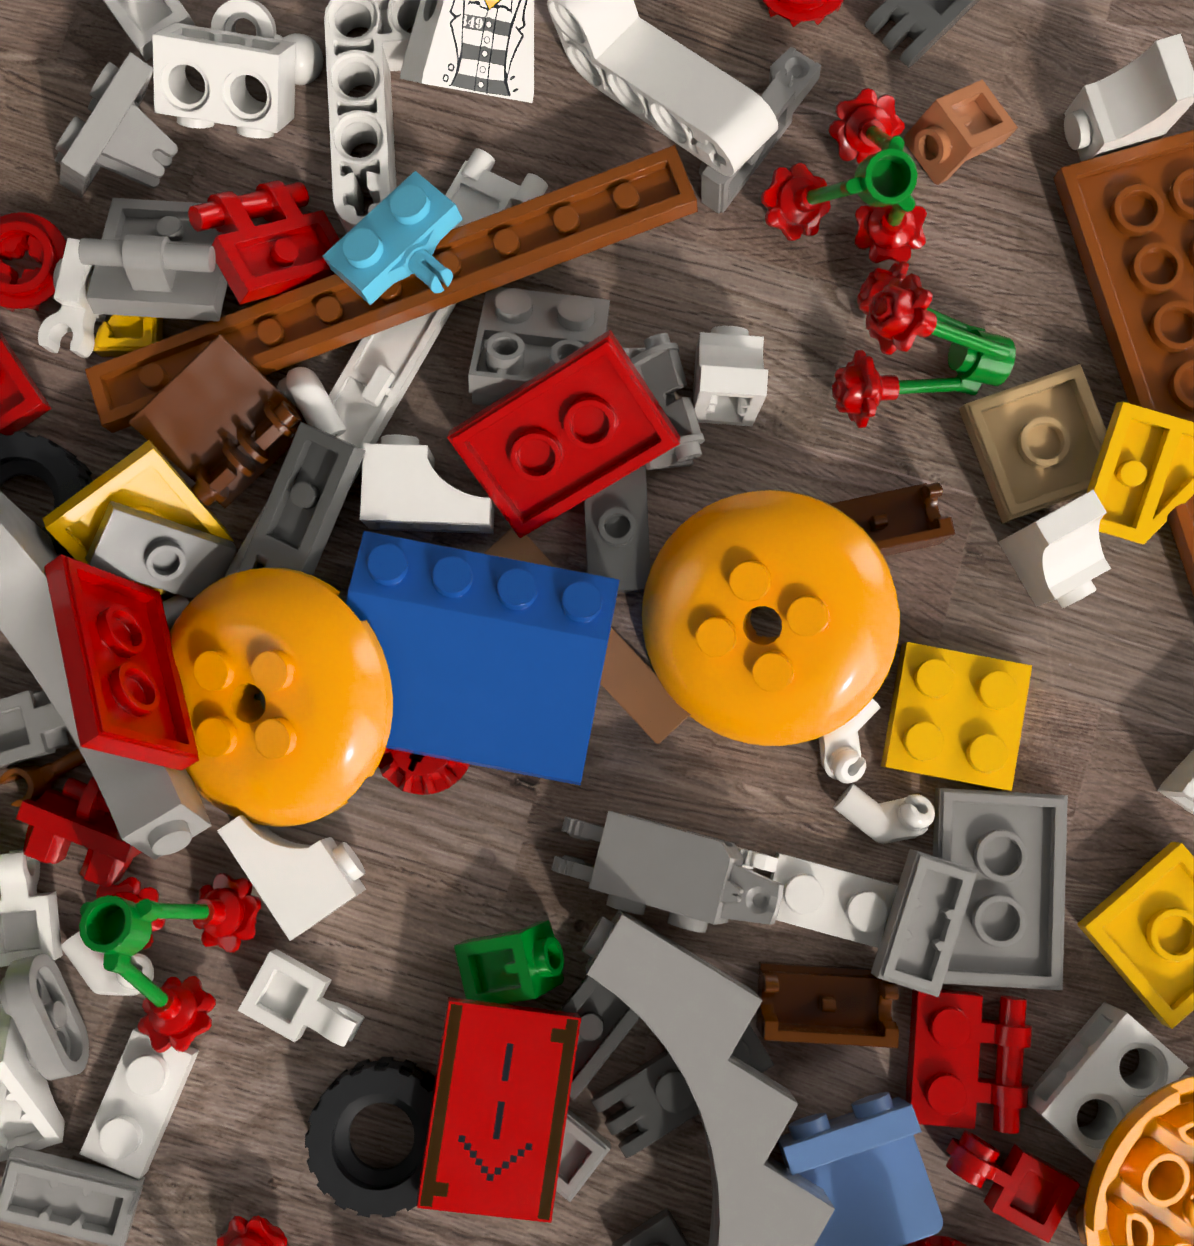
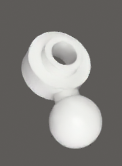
[211,0,323,85]

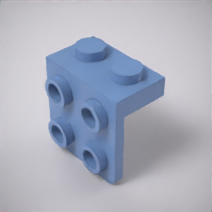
[777,1092,943,1246]

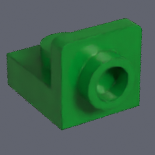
[454,920,564,1004]

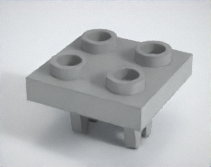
[55,52,178,198]

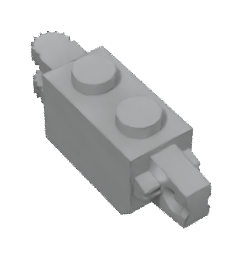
[551,811,784,933]

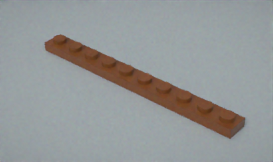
[85,145,698,433]

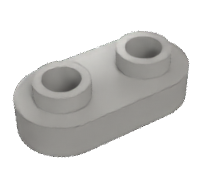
[0,954,89,1081]

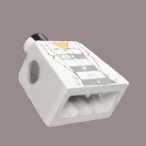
[400,0,534,103]

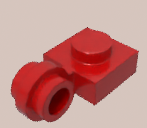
[946,1130,1080,1243]

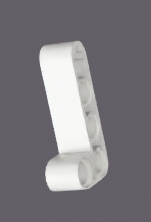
[324,0,420,233]
[547,0,778,177]

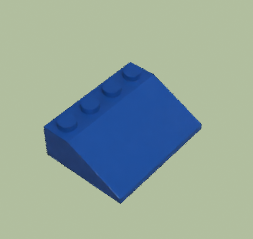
[346,531,620,786]

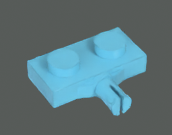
[322,171,463,305]

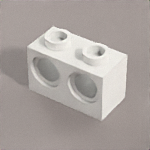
[152,23,296,138]
[1028,1002,1189,1163]

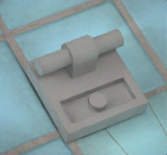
[78,198,228,321]
[468,287,610,406]

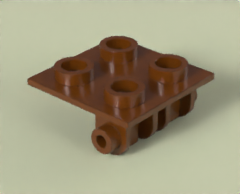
[128,334,307,508]

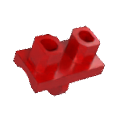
[16,776,142,887]

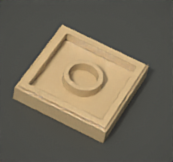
[959,364,1107,524]

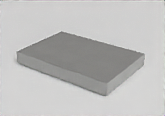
[933,788,1068,990]

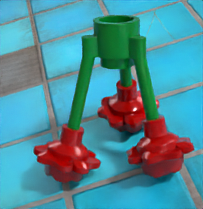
[761,88,927,264]
[832,261,1016,428]
[79,873,262,1053]

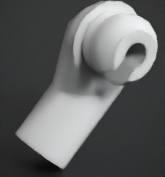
[277,367,346,438]
[819,698,881,784]
[833,783,935,844]
[60,931,154,996]

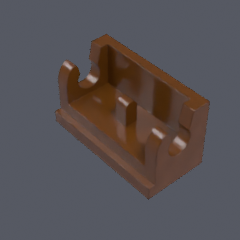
[830,482,956,557]
[756,962,899,1048]

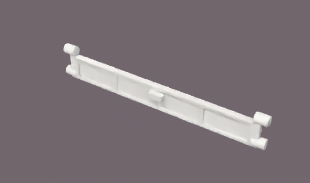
[225,148,548,577]

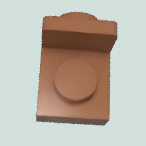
[904,79,1018,185]

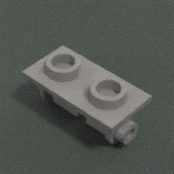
[623,333,705,470]

